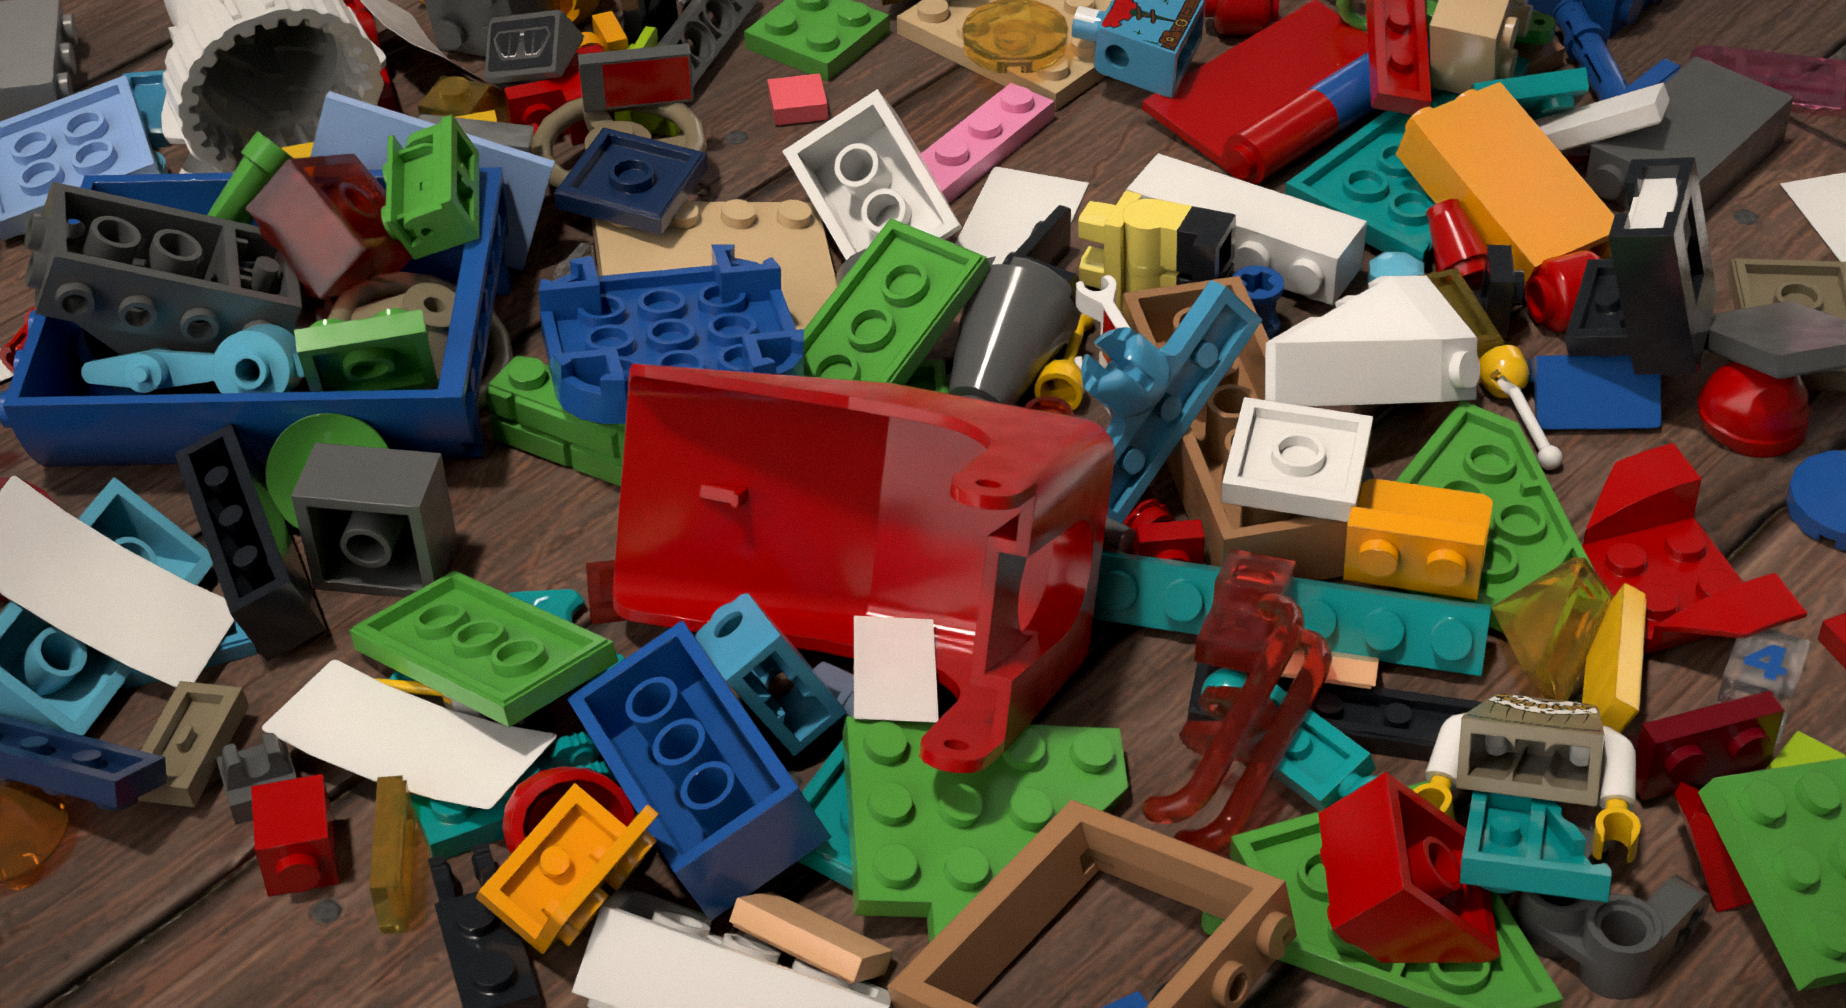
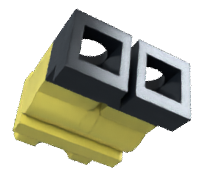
[1078,191,1236,312]

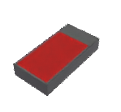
[578,43,694,112]

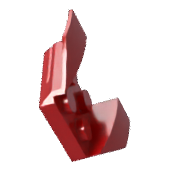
[1582,443,1807,655]

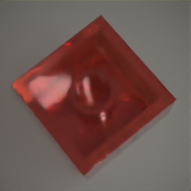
[246,153,412,298]

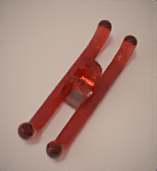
[1142,593,1332,853]

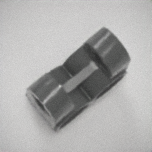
[1515,817,1711,1000]

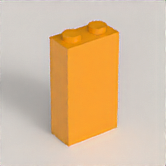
[1395,82,1614,300]

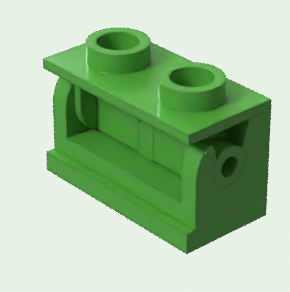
[381,114,479,260]

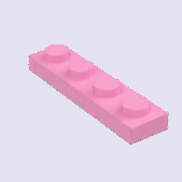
[921,83,1054,204]

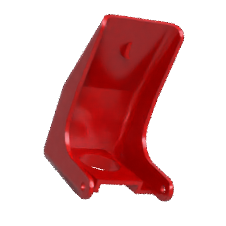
[611,363,1115,773]

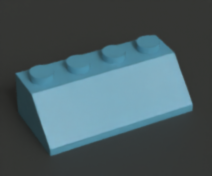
[0,477,213,736]

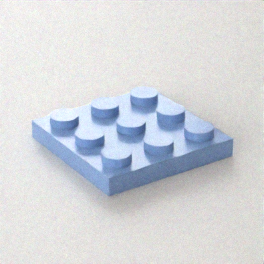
[0,75,160,241]

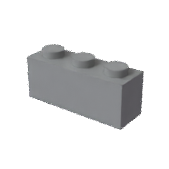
[0,0,78,122]

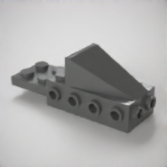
[25,181,397,394]

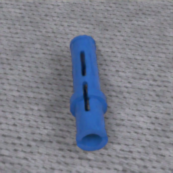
[1552,0,1629,101]

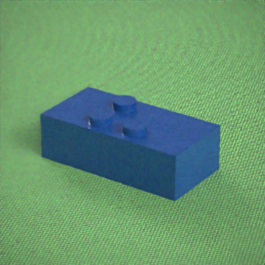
[567,620,832,921]

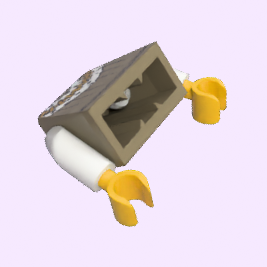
[1413,694,1641,863]

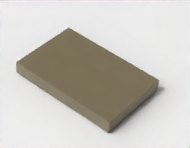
[1727,258,1846,392]

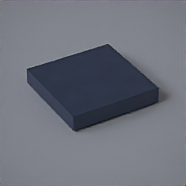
[554,128,708,235]

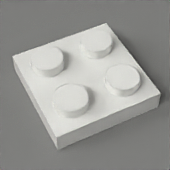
[1221,397,1373,522]

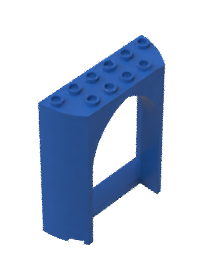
[0,167,512,467]

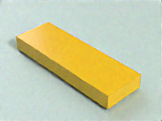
[1582,583,1647,734]

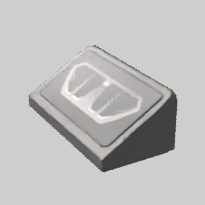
[484,10,584,84]

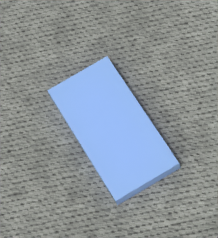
[307,91,555,271]

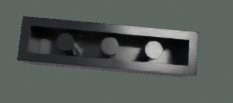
[175,424,326,662]

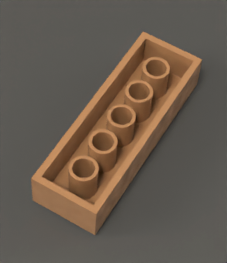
[1122,276,1348,580]

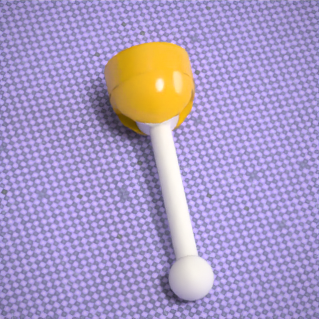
[1479,345,1563,470]

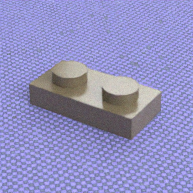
[138,681,249,808]

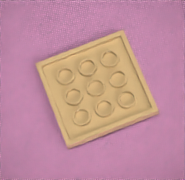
[591,199,837,330]

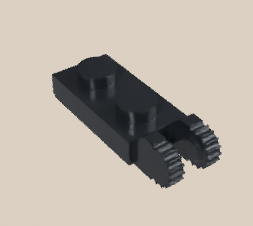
[428,842,541,1008]

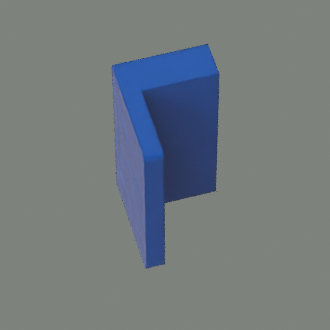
[1526,355,1661,430]

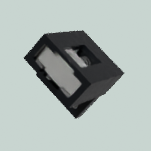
[1565,157,1717,376]

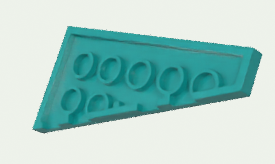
[1285,56,1529,266]

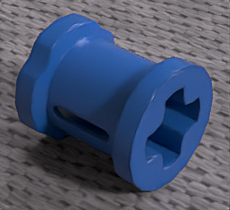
[1232,265,1284,340]

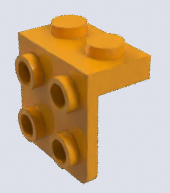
[1343,479,1493,600]
[475,783,659,955]

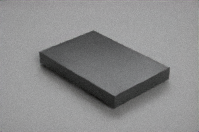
[1704,301,1846,379]

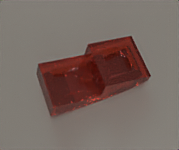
[1194,548,1296,676]

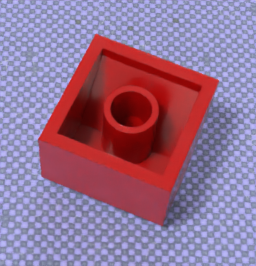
[1318,771,1501,963]

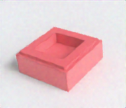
[767,73,828,126]

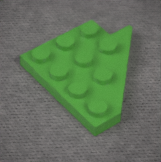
[1396,400,1609,640]
[1201,781,1564,1008]

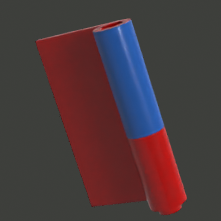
[1141,0,1430,185]

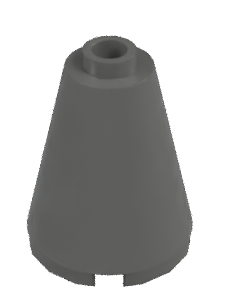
[948,256,1082,406]

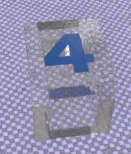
[1716,629,1812,743]

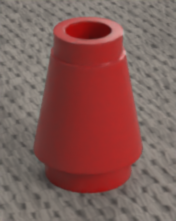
[1426,199,1487,290]

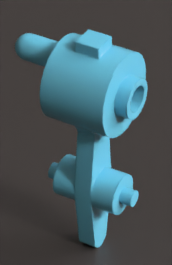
[81,324,305,393]

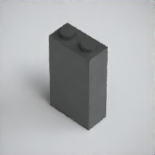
[1585,56,1794,214]

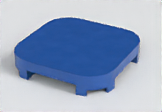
[539,244,804,424]

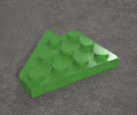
[842,716,1128,943]
[1698,758,1846,991]

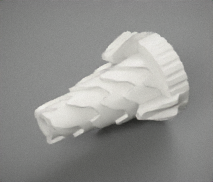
[161,0,386,173]

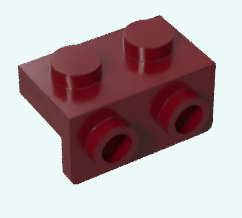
[1627,690,1785,800]

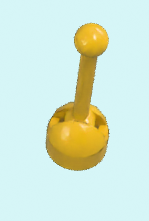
[1034,313,1094,413]

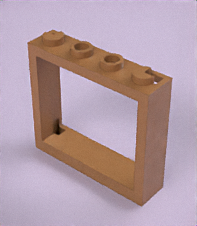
[887,799,1297,1008]

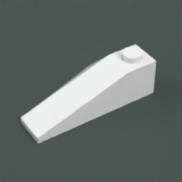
[1265,276,1480,406]
[572,885,891,1008]

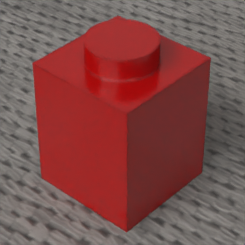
[251,774,340,897]

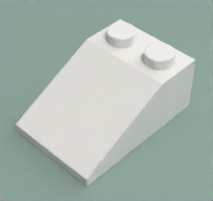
[783,89,962,260]

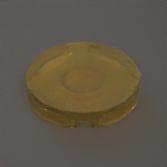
[962,0,1068,73]

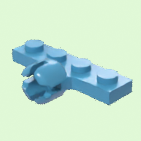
[1080,280,1262,523]

